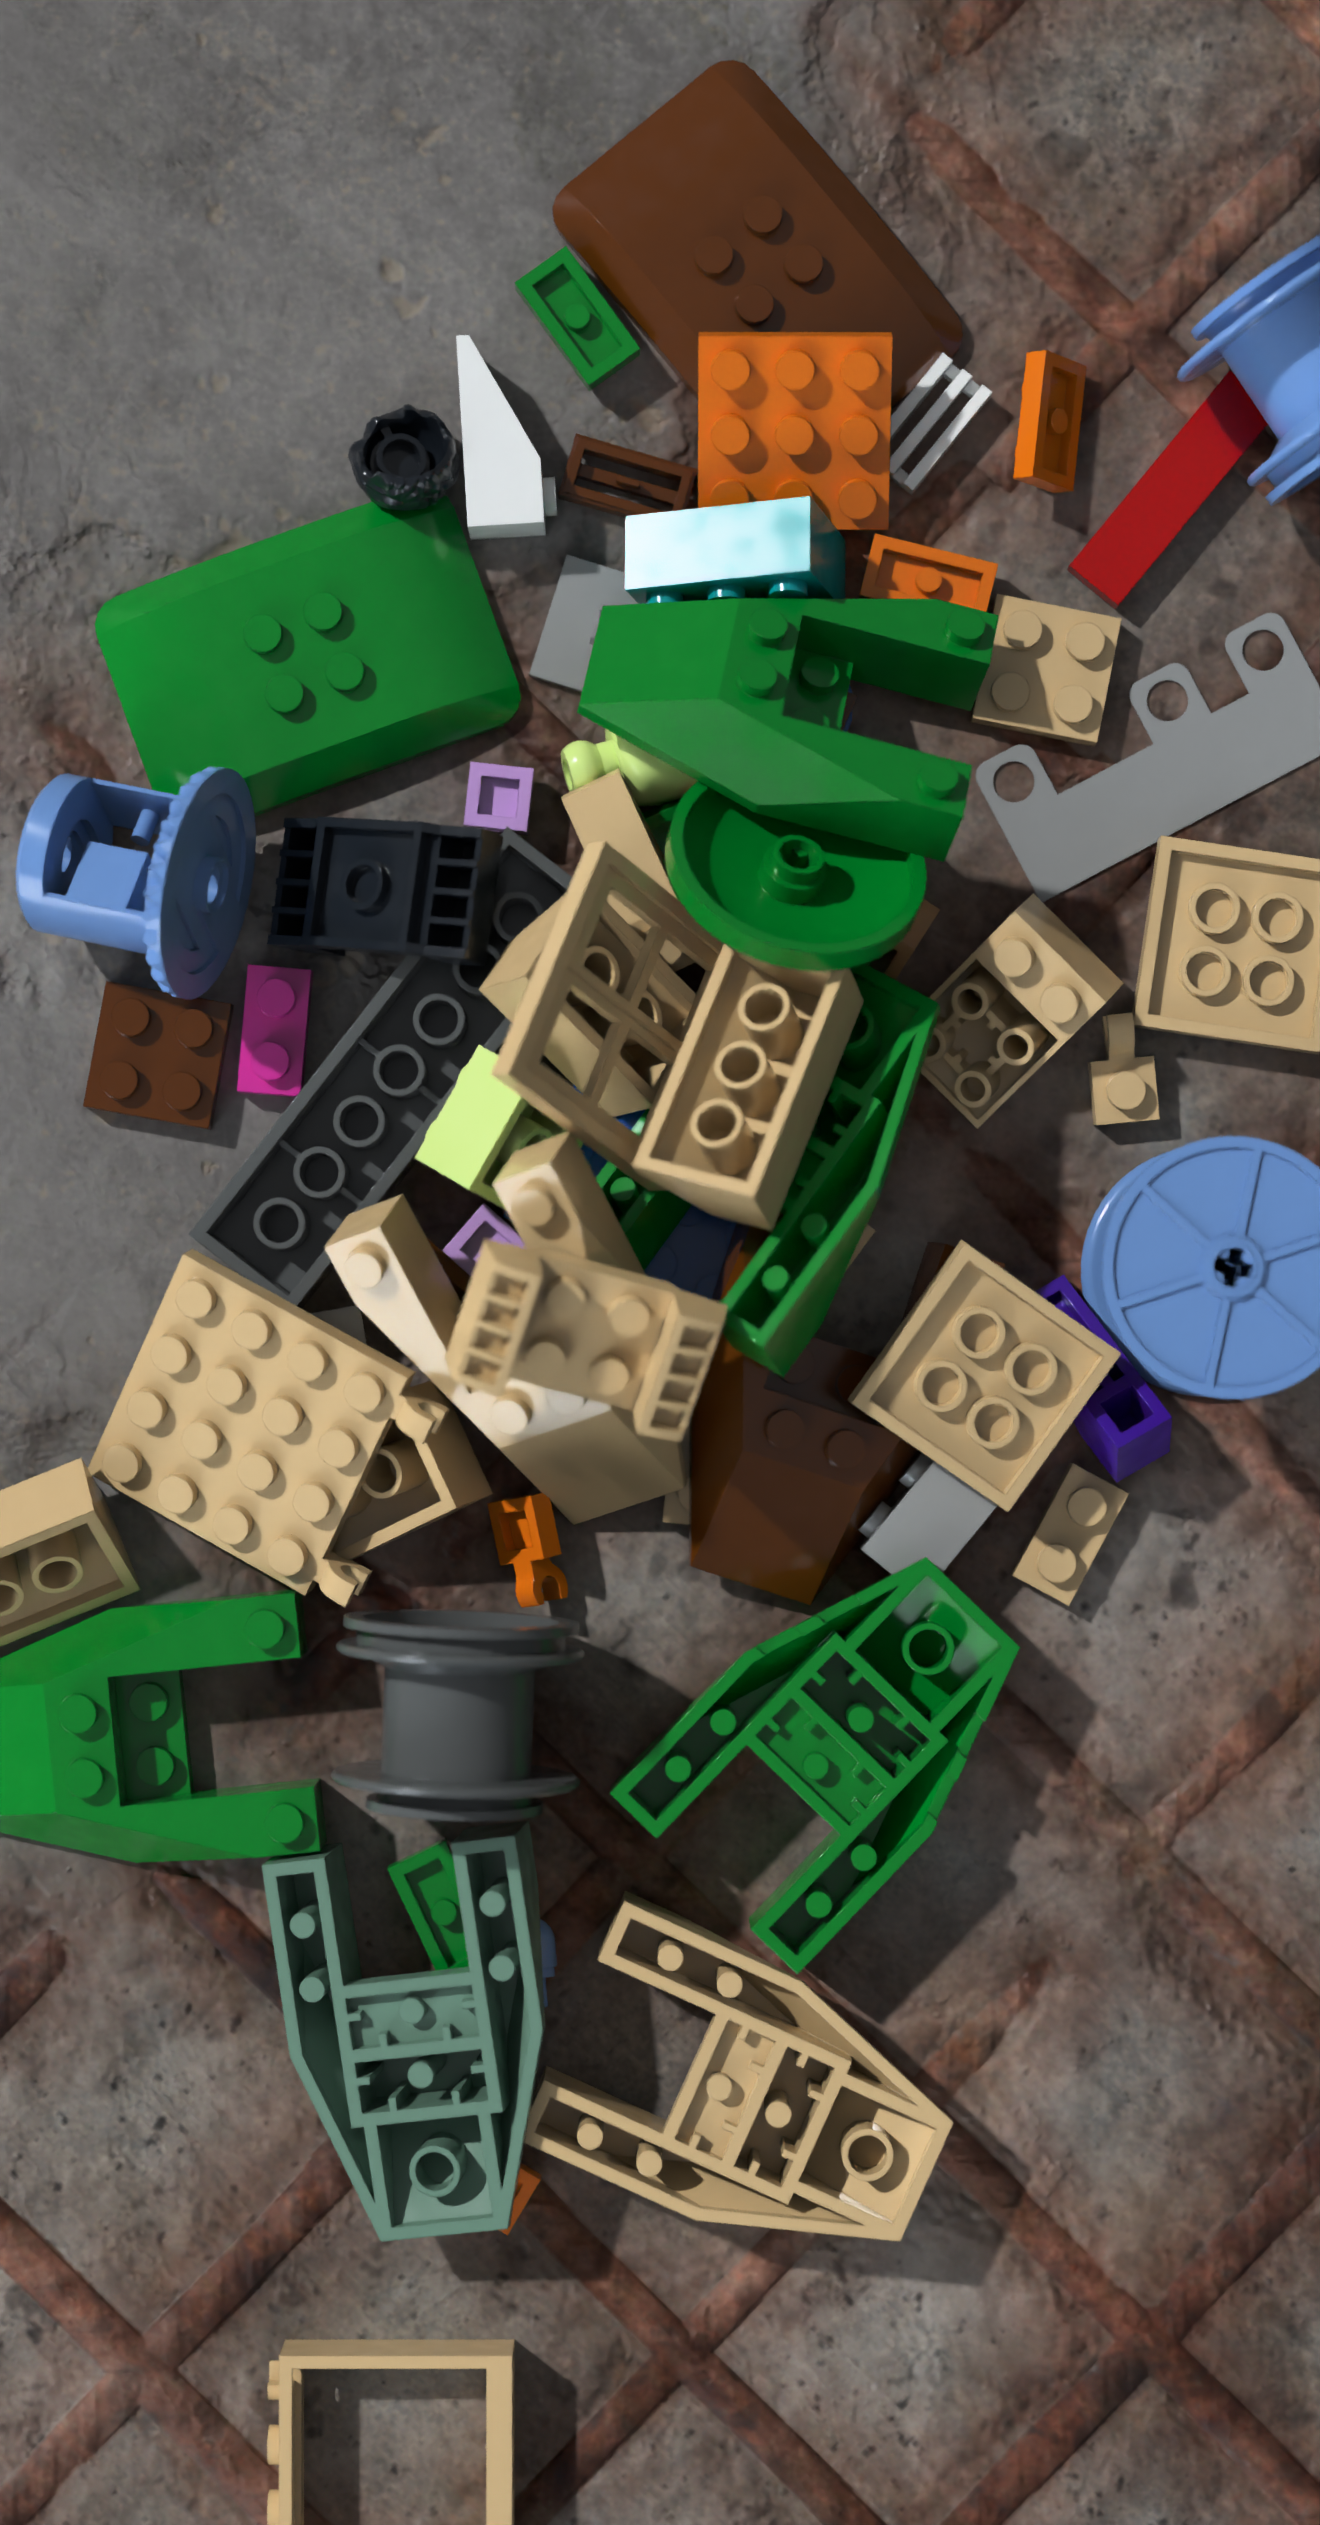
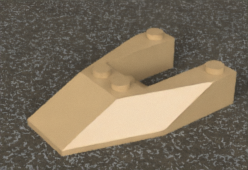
[324,1132,687,1525]
[525,1891,954,2242]

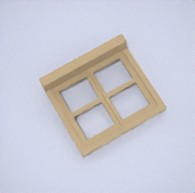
[491,841,724,1191]

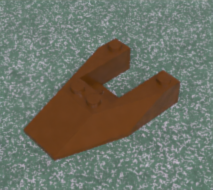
[689,1213,1005,1605]

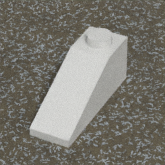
[456,335,557,540]

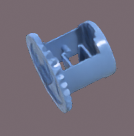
[16,766,256,1000]

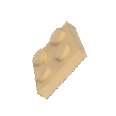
[971,594,1122,747]

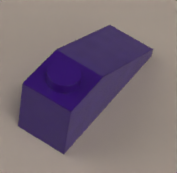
[1034,1275,1172,1483]

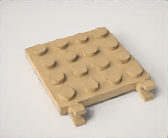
[88,1248,449,1607]

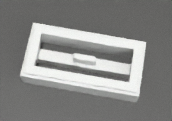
[890,353,992,495]

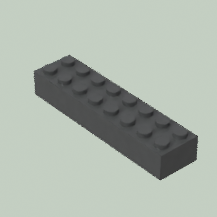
[188,827,573,1309]

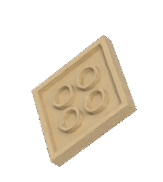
[1132,836,1320,1055]
[848,1240,1122,1512]

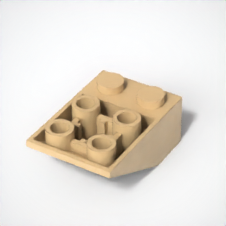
[921,893,1124,1129]

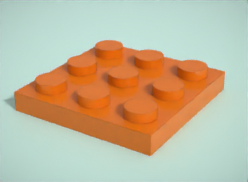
[698,332,893,530]

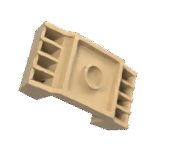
[444,1239,728,1442]

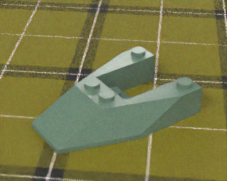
[262,1821,545,2242]

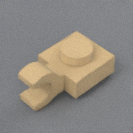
[1088,1013,1160,1125]

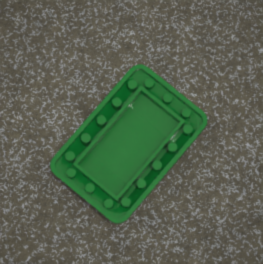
[95,495,521,816]

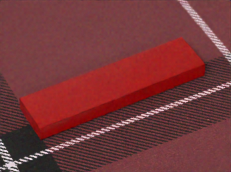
[1067,370,1268,610]

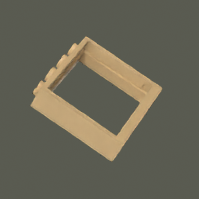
[267,2339,515,2525]

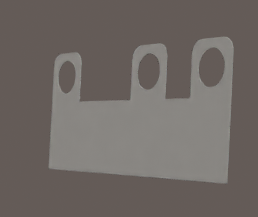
[975,613,1320,902]

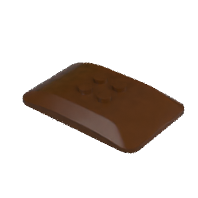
[553,60,963,409]

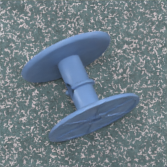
[1081,1136,1320,1399]

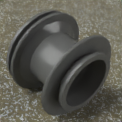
[331,1609,585,1821]

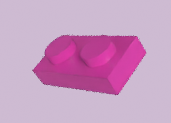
[237,964,313,1097]

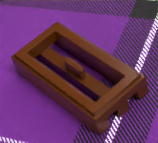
[558,434,698,518]

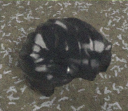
[348,404,460,511]

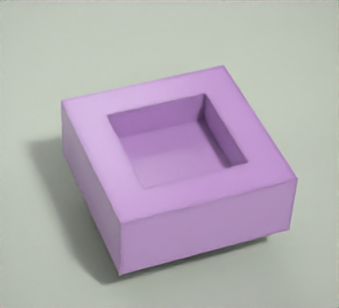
[463,762,535,835]
[442,1203,526,1277]

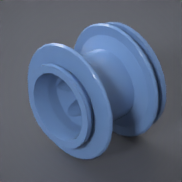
[1177,235,1320,506]

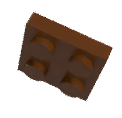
[83,981,234,1130]

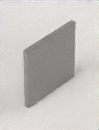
[529,555,638,693]

